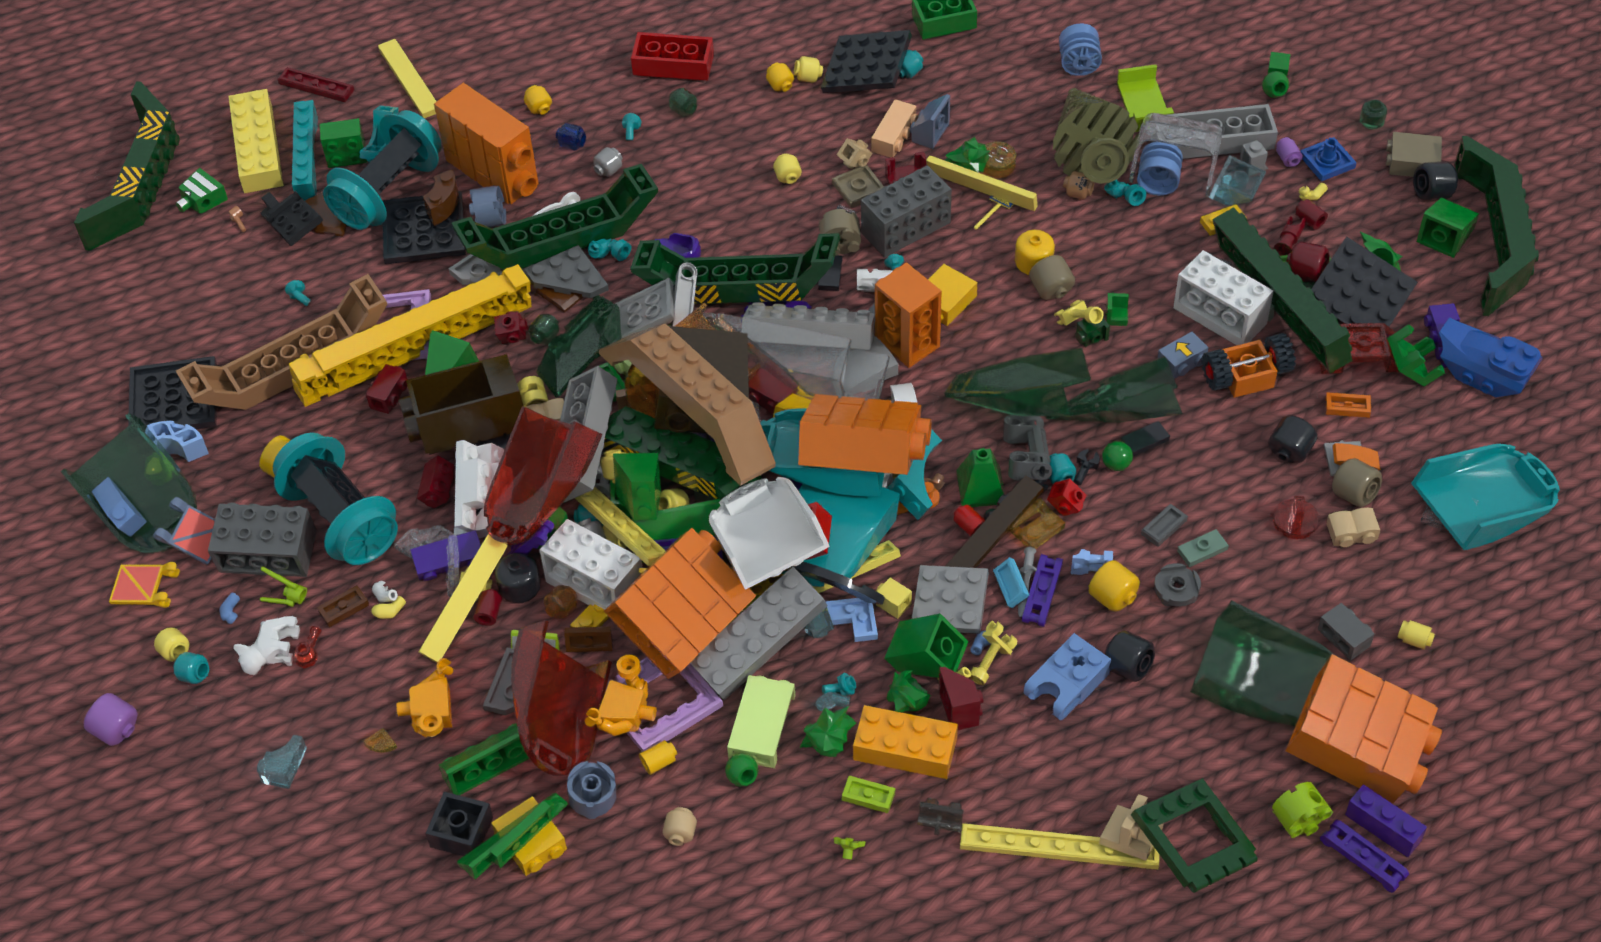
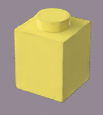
[876,578,912,619]

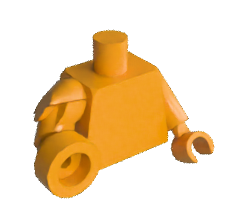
[585,655,657,736]
[396,658,453,738]

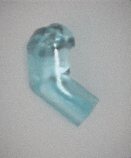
[816,692,851,711]

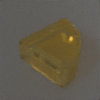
[363,728,397,753]

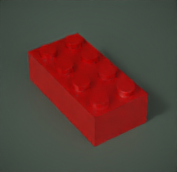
[631,32,714,81]

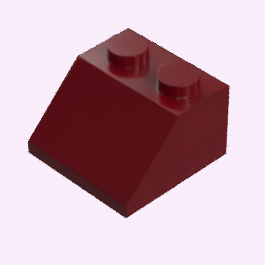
[939,667,983,731]

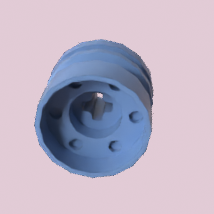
[1059,23,1102,76]
[1137,141,1183,196]

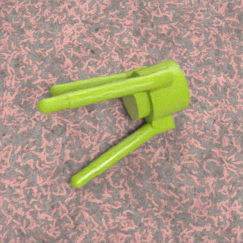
[260,567,307,607]

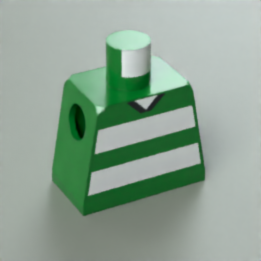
[176,168,228,214]

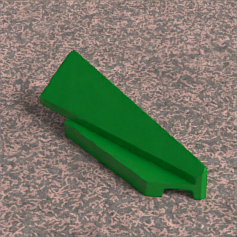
[457,793,568,880]

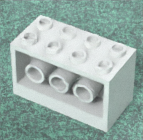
[1173,250,1273,345]
[540,519,642,610]

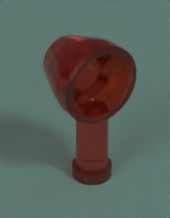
[294,626,322,668]

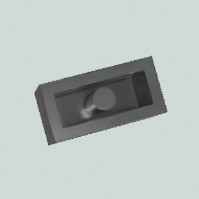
[1318,603,1375,661]

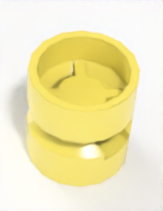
[517,376,548,407]

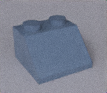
[910,94,950,149]

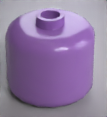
[84,693,138,746]

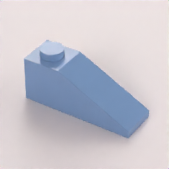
[92,477,147,537]

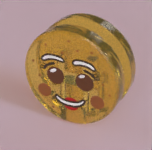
[982,141,1016,178]

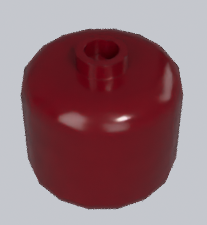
[1286,242,1330,285]

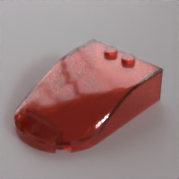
[484,406,603,545]
[511,620,612,776]

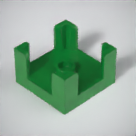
[1387,324,1445,387]

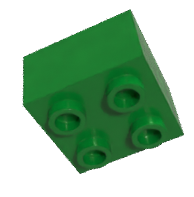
[320,118,367,168]

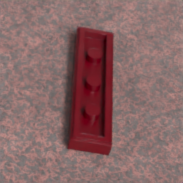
[278,67,354,102]

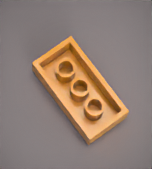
[853,705,958,779]

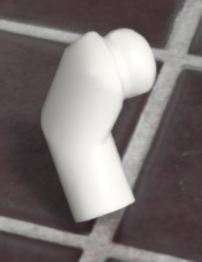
[372,581,398,603]

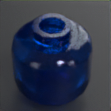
[556,123,586,151]

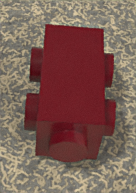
[366,364,408,414]
[416,455,455,509]

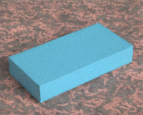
[993,557,1029,608]

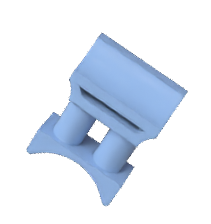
[1071,549,1113,575]

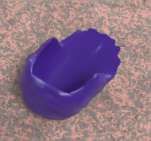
[655,233,701,258]

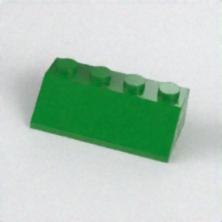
[631,499,720,563]
[439,720,540,795]

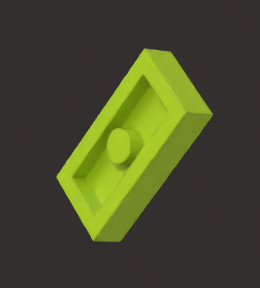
[842,775,895,813]

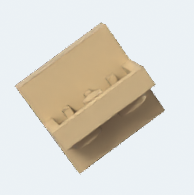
[1099,794,1164,861]

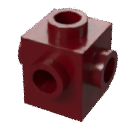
[494,311,528,344]

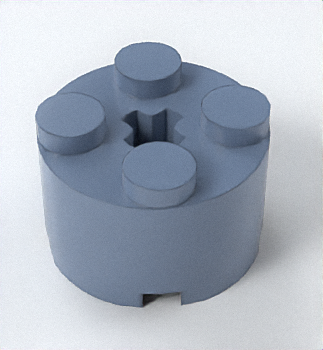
[469,186,507,228]
[567,761,616,819]

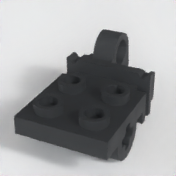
[260,191,323,246]

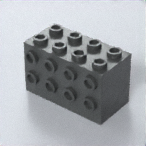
[861,165,952,258]
[208,503,317,577]

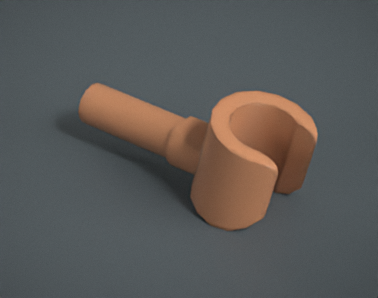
[229,206,246,232]
[924,473,945,490]

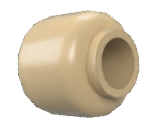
[662,807,697,846]

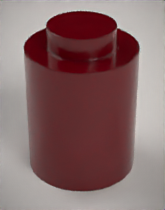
[1295,199,1328,230]
[473,589,502,626]

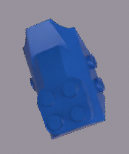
[1439,317,1542,398]

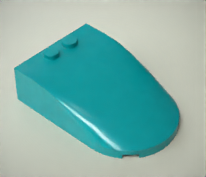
[760,408,885,496]
[1411,444,1560,550]
[782,484,900,587]

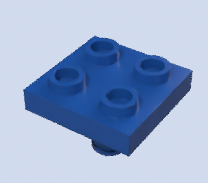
[1300,137,1356,181]

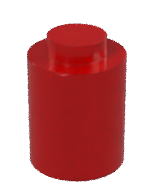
[953,505,985,537]

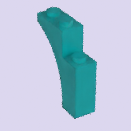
[887,429,942,520]

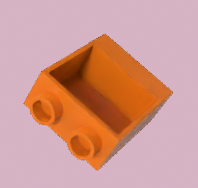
[434,82,539,204]
[798,394,932,475]
[604,528,756,679]
[1285,654,1442,804]

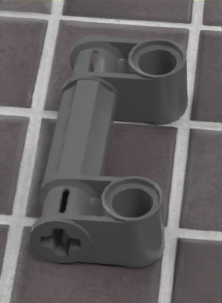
[1003,415,1052,481]

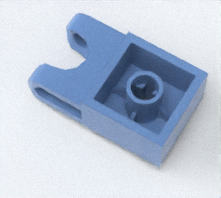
[1023,633,1111,720]

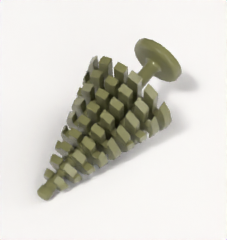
[1053,88,1140,184]

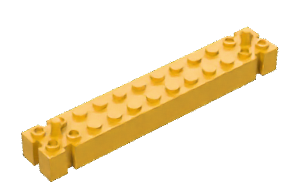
[289,264,532,407]

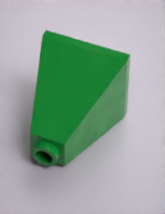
[425,330,479,375]
[956,448,1005,507]

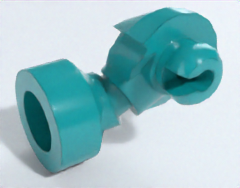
[1104,180,1146,206]
[588,239,632,261]

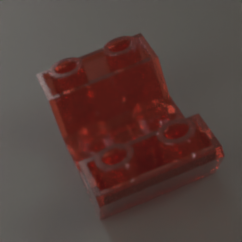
[1319,323,1399,374]

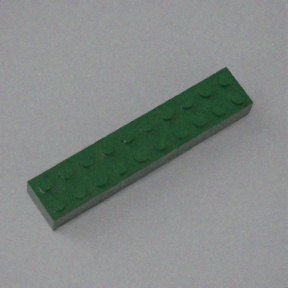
[1213,207,1353,373]

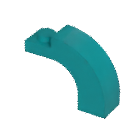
[360,105,399,162]

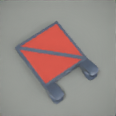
[153,497,215,565]

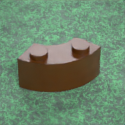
[423,169,459,226]

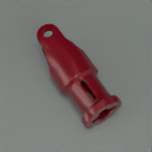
[1274,216,1306,256]

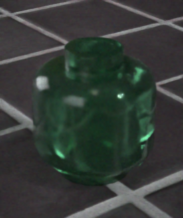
[669,88,698,117]
[1359,99,1388,129]
[528,314,559,345]

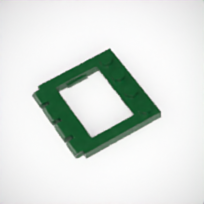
[1131,778,1258,893]

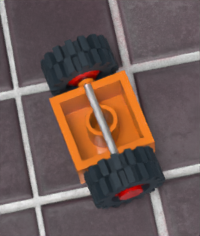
[1201,333,1296,398]

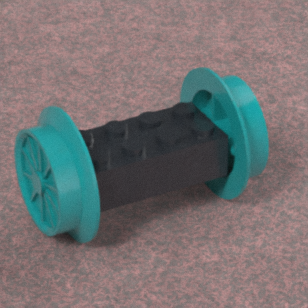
[323,110,442,230]
[273,433,398,565]

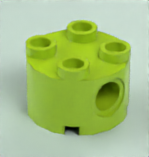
[1272,782,1333,838]

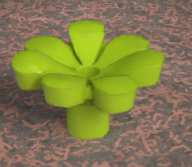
[833,837,866,859]

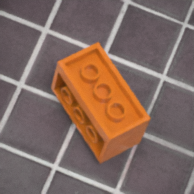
[875,262,942,368]

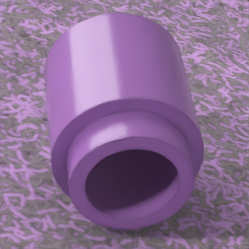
[1276,137,1303,167]

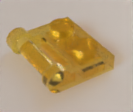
[1009,498,1065,549]

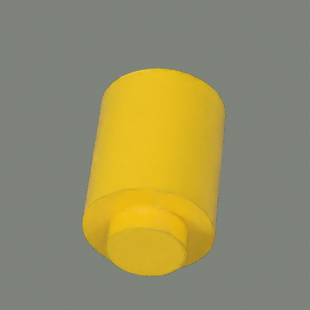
[639,740,677,775]

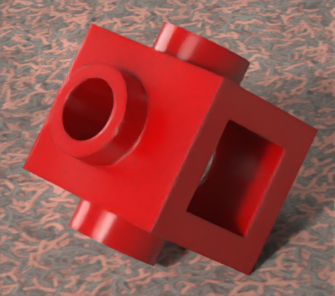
[1047,478,1087,516]

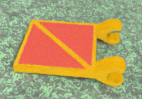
[109,562,180,608]

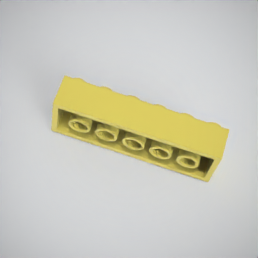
[229,89,284,193]

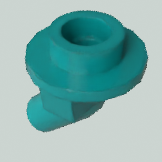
[622,113,642,141]
[884,254,904,270]
[285,280,311,306]
[822,673,856,697]

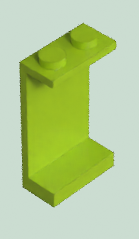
[1117,64,1174,132]

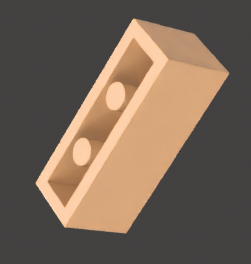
[871,100,918,158]

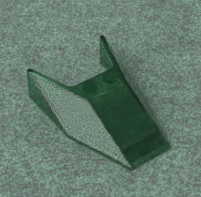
[944,348,1091,417]

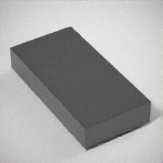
[1141,504,1188,547]

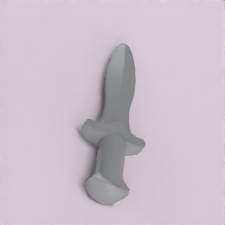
[1018,547,1037,617]

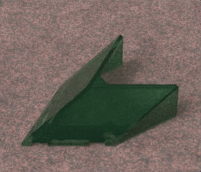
[536,295,624,398]
[1045,356,1183,423]

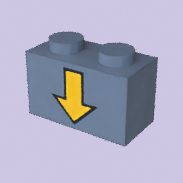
[1157,332,1209,380]

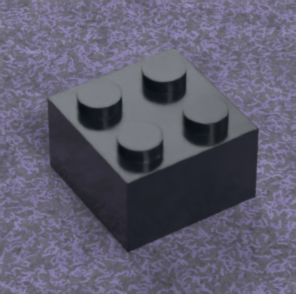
[425,792,493,856]

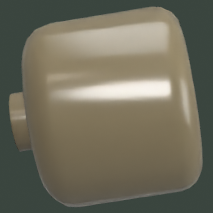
[1029,255,1075,300]
[1332,458,1382,508]

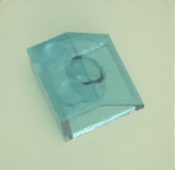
[1209,155,1266,206]

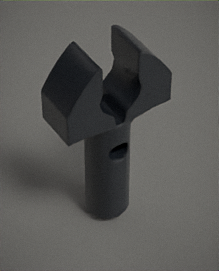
[1074,449,1100,485]

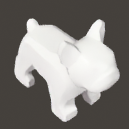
[234,616,300,675]

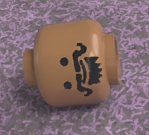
[1063,171,1094,200]

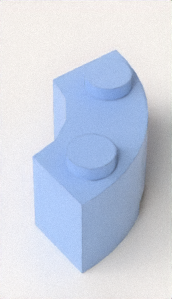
[147,421,209,462]

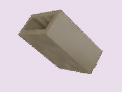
[1385,132,1442,177]

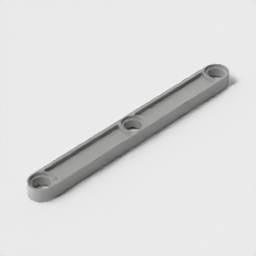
[671,263,697,328]

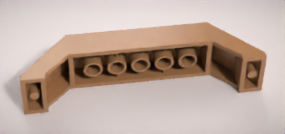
[176,274,388,410]
[599,324,776,486]

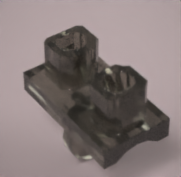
[917,798,964,836]

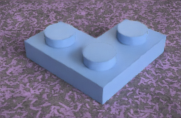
[826,598,878,642]

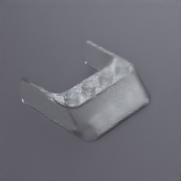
[1129,113,1223,197]

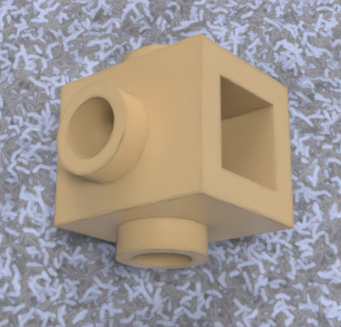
[836,138,873,169]

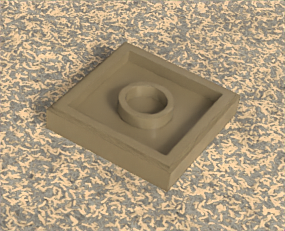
[832,165,884,208]

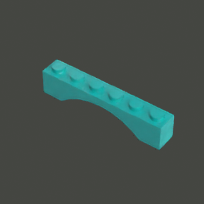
[292,100,318,201]

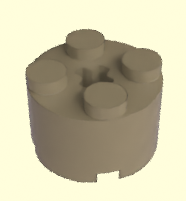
[819,209,861,255]

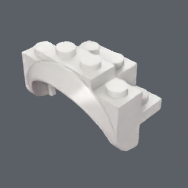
[454,440,513,538]

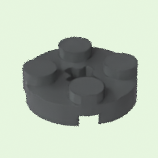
[1154,563,1201,606]

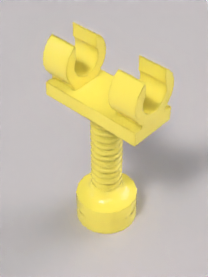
[1054,300,1103,326]
[969,621,1017,685]

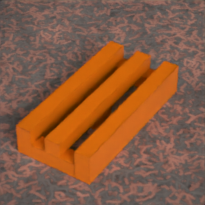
[1325,392,1371,418]

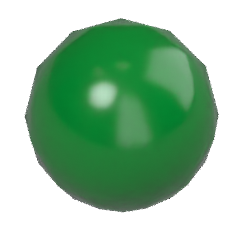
[1262,71,1289,99]
[1102,441,1133,471]
[725,753,759,787]

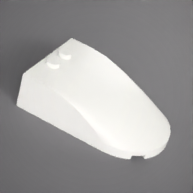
[709,477,830,590]

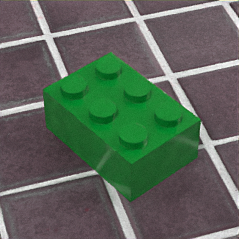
[912,0,977,40]

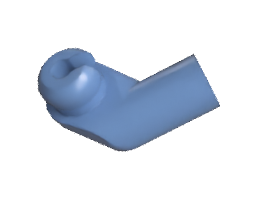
[219,593,240,624]
[970,630,991,655]

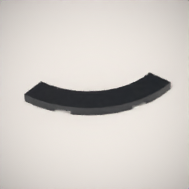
[783,561,885,605]

